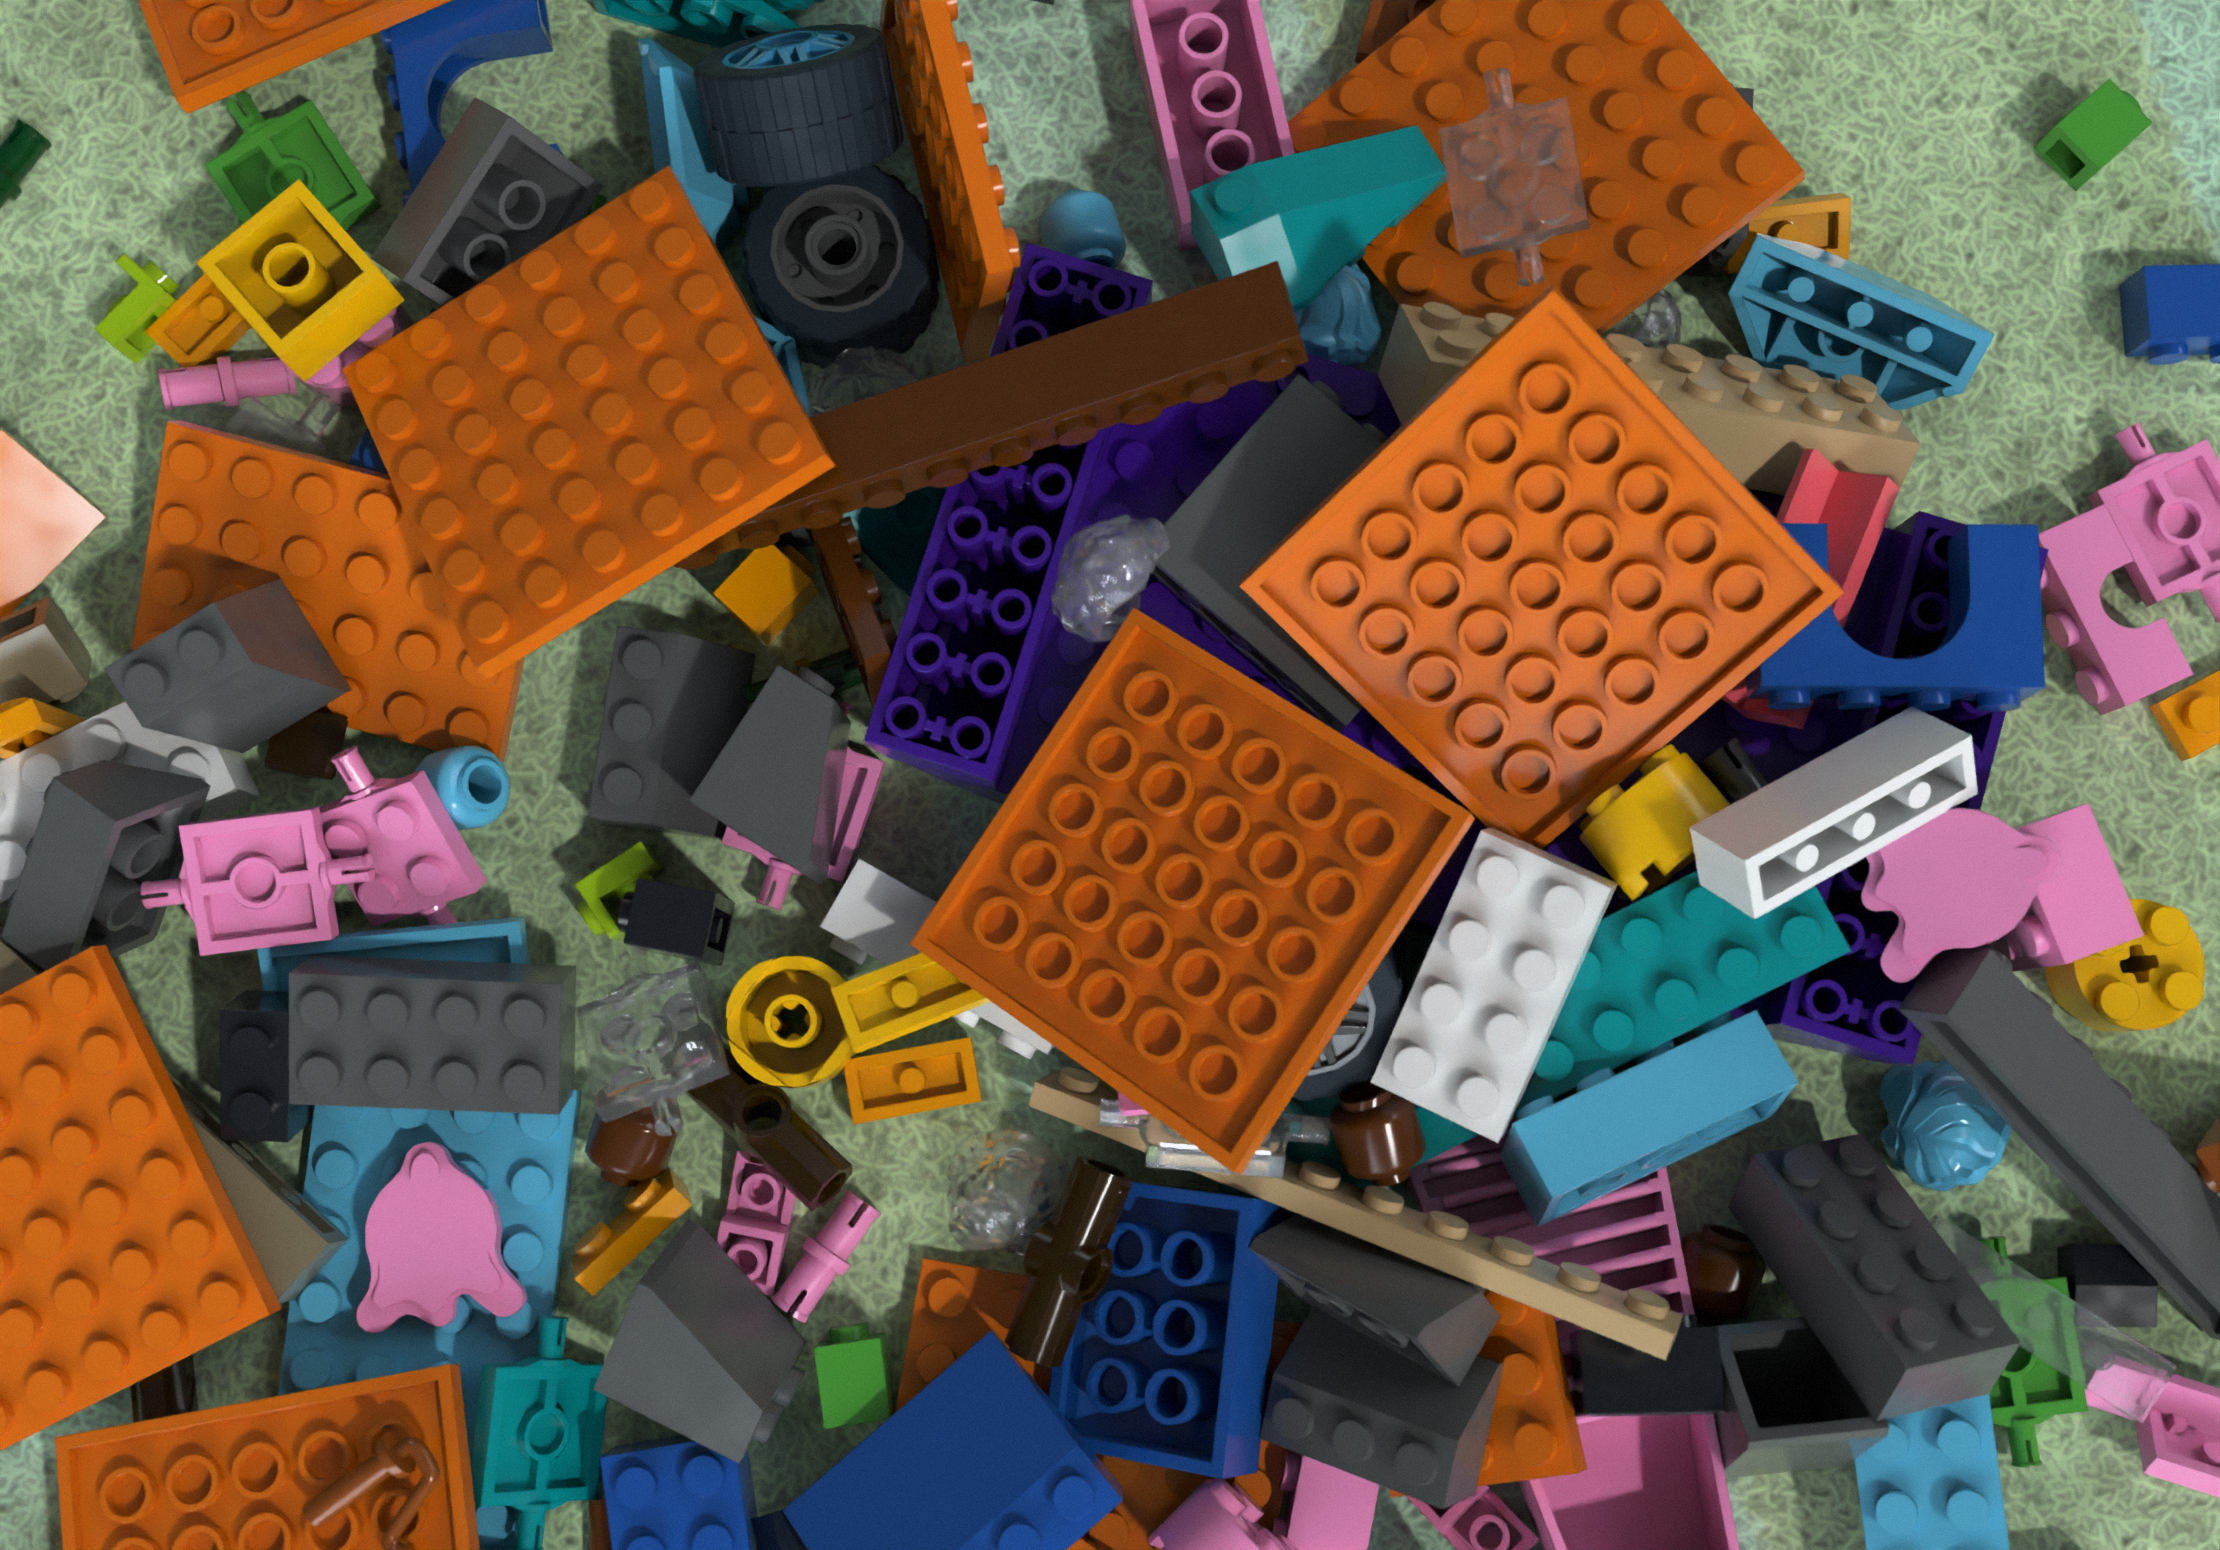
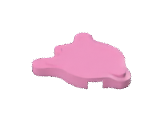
[1861,808,2062,983]
[356,1142,527,1333]

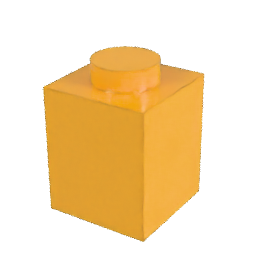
[713,544,819,647]

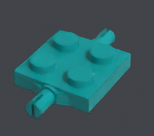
[470,1315,607,1550]

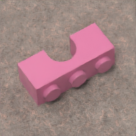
[2038,504,2194,715]

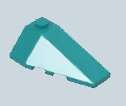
[592,0,802,48]
[1190,125,1448,312]

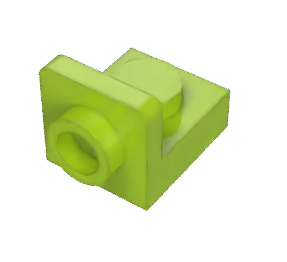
[94,252,180,364]
[575,841,665,941]

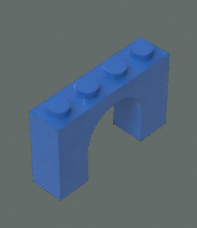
[380,0,564,206]
[1746,523,2045,712]

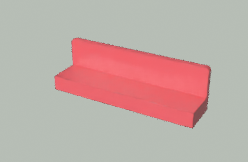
[1721,448,1900,729]

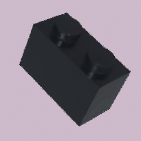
[618,878,735,966]
[220,990,312,1142]
[1570,1314,1726,1417]

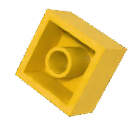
[196,179,405,382]

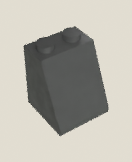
[104,579,351,753]
[689,665,851,885]
[593,1219,807,1464]
[1712,1317,1889,1478]

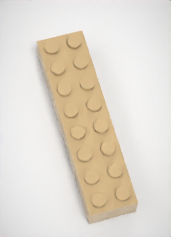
[1378,302,1921,495]

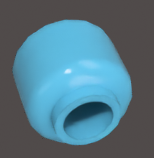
[1038,189,1126,269]
[414,746,510,831]

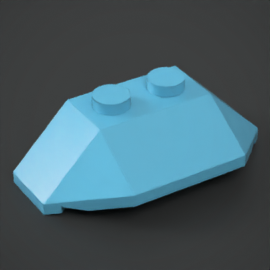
[638,38,751,255]
[1728,233,1995,411]

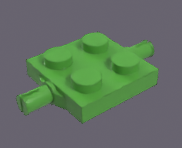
[204,92,382,231]
[1974,1236,2088,1467]

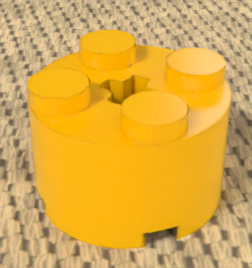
[1578,744,1731,902]
[2045,899,2205,1032]
[726,955,856,1088]

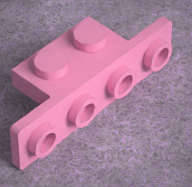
[2082,1352,2220,1498]

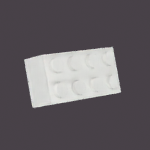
[0,702,261,908]
[1371,827,1618,1143]

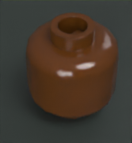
[1329,1081,1426,1187]
[585,1084,680,1187]
[1681,1224,1766,1327]

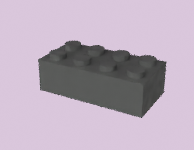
[289,955,576,1115]
[1728,1134,2021,1422]

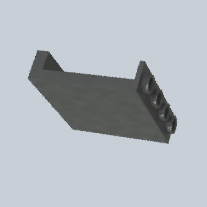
[1139,373,1388,733]

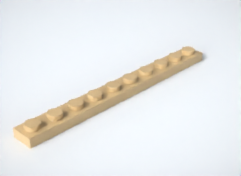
[1028,1067,1683,1360]

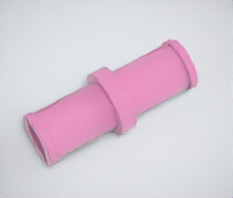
[158,356,297,410]
[771,1189,881,1324]

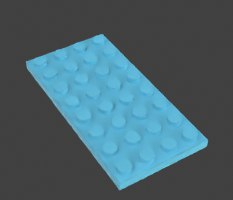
[277,1089,582,1550]

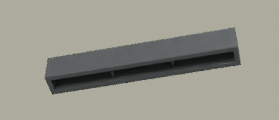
[1898,945,2220,1340]

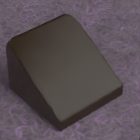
[264,712,348,780]

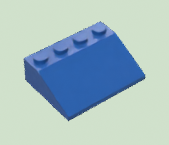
[1049,1181,1286,1479]
[783,1329,1123,1550]

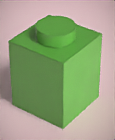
[2034,78,2153,191]
[814,1323,895,1429]

